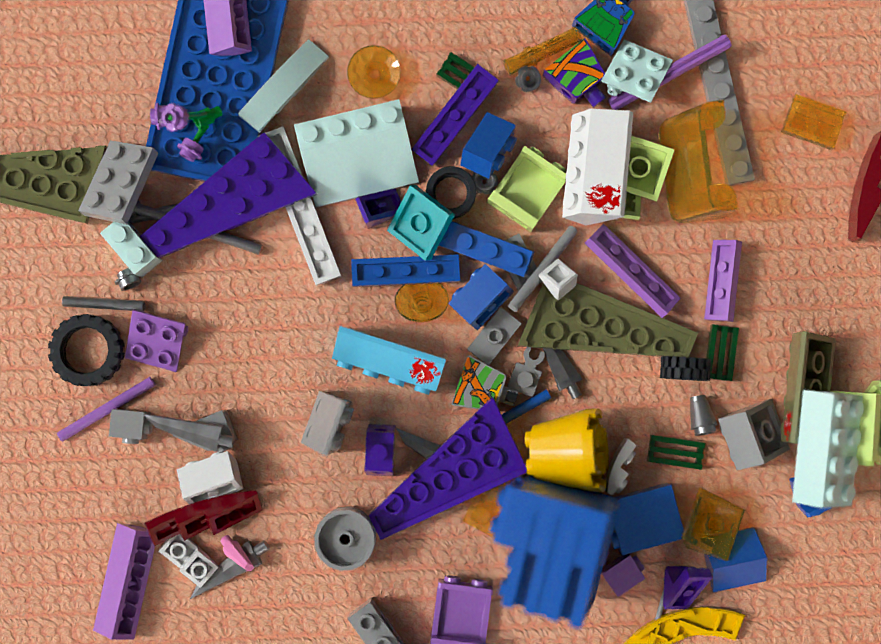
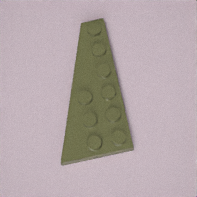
[0,145,107,224]
[517,283,698,357]

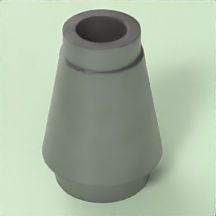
[689,395,718,436]

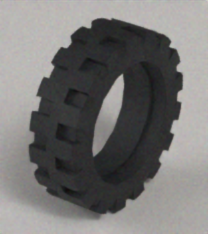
[48,314,125,386]

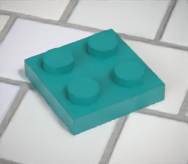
[387,185,455,261]

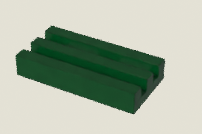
[436,52,475,90]
[706,324,739,381]
[647,435,705,470]

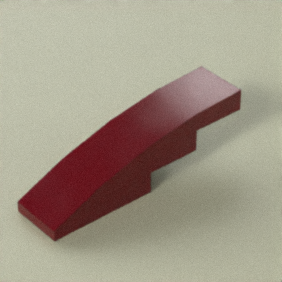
[848,131,881,242]
[144,490,262,546]

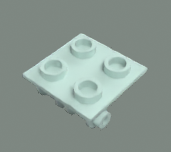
[601,39,673,103]

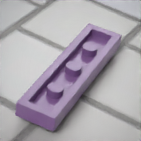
[585,224,681,318]

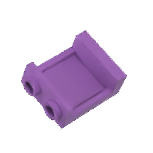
[430,575,493,644]

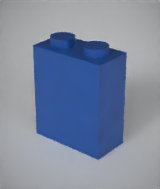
[611,483,686,555]

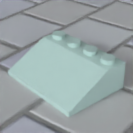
[294,99,419,208]

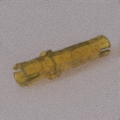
[503,27,582,76]

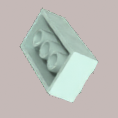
[792,390,864,508]

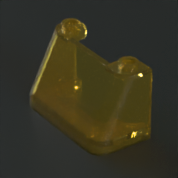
[659,100,738,223]

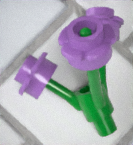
[150,103,223,162]

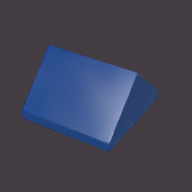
[700,527,767,592]

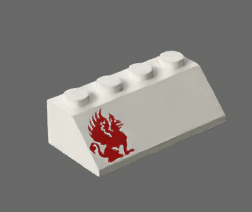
[562,109,633,226]

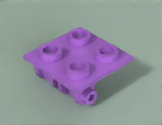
[125,309,188,372]

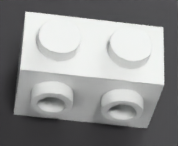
[177,451,243,504]

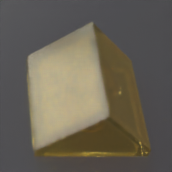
[681,488,745,561]

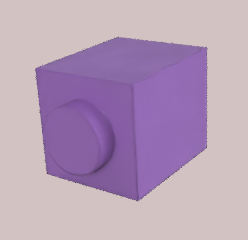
[602,554,645,597]

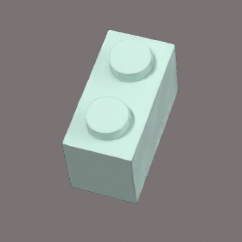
[100,221,163,277]

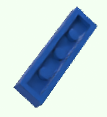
[439,221,535,277]
[351,254,460,287]

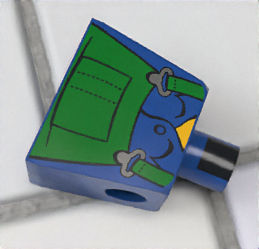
[572,0,635,56]

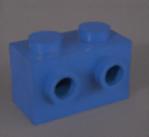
[460,112,517,179]
[448,264,514,331]

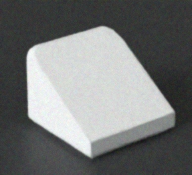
[539,259,578,300]

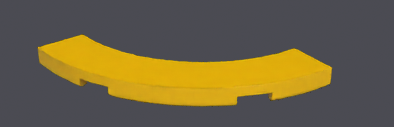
[624,606,745,644]

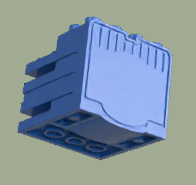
[490,473,620,629]

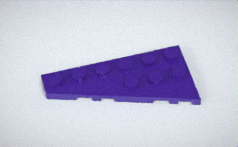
[139,132,317,258]
[369,396,527,540]

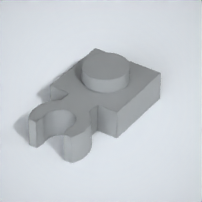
[507,347,544,397]

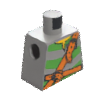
[451,356,518,409]

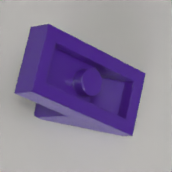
[663,566,713,609]

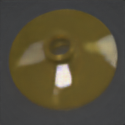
[347,45,401,99]
[395,283,449,322]

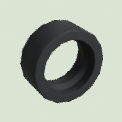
[426,166,477,219]

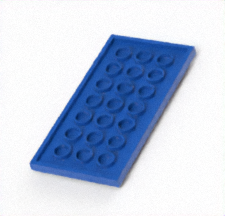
[146,0,289,182]

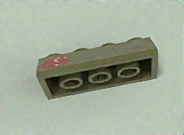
[781,331,836,443]

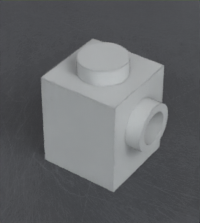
[109,409,153,444]

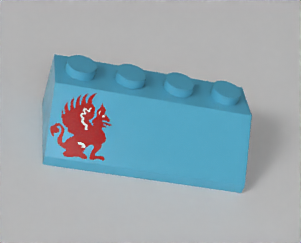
[332,326,446,395]

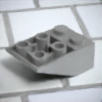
[301,391,354,456]

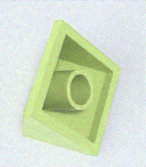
[626,135,675,202]

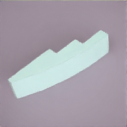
[238,39,329,133]

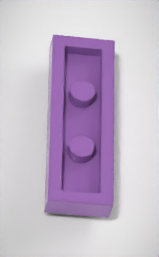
[704,240,742,322]

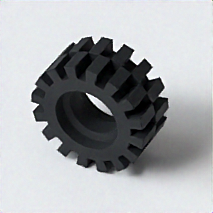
[660,356,711,381]

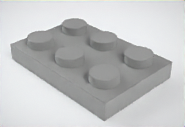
[78,140,158,225]

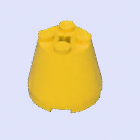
[525,408,609,492]

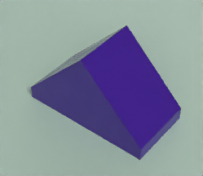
[355,188,401,229]

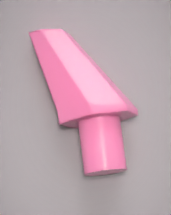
[220,535,254,572]

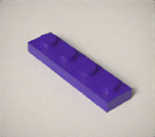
[411,64,499,166]

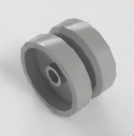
[314,506,376,571]

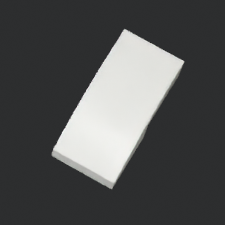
[605,438,637,495]
[159,534,218,588]

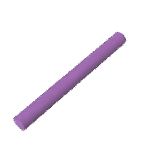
[57,377,156,442]

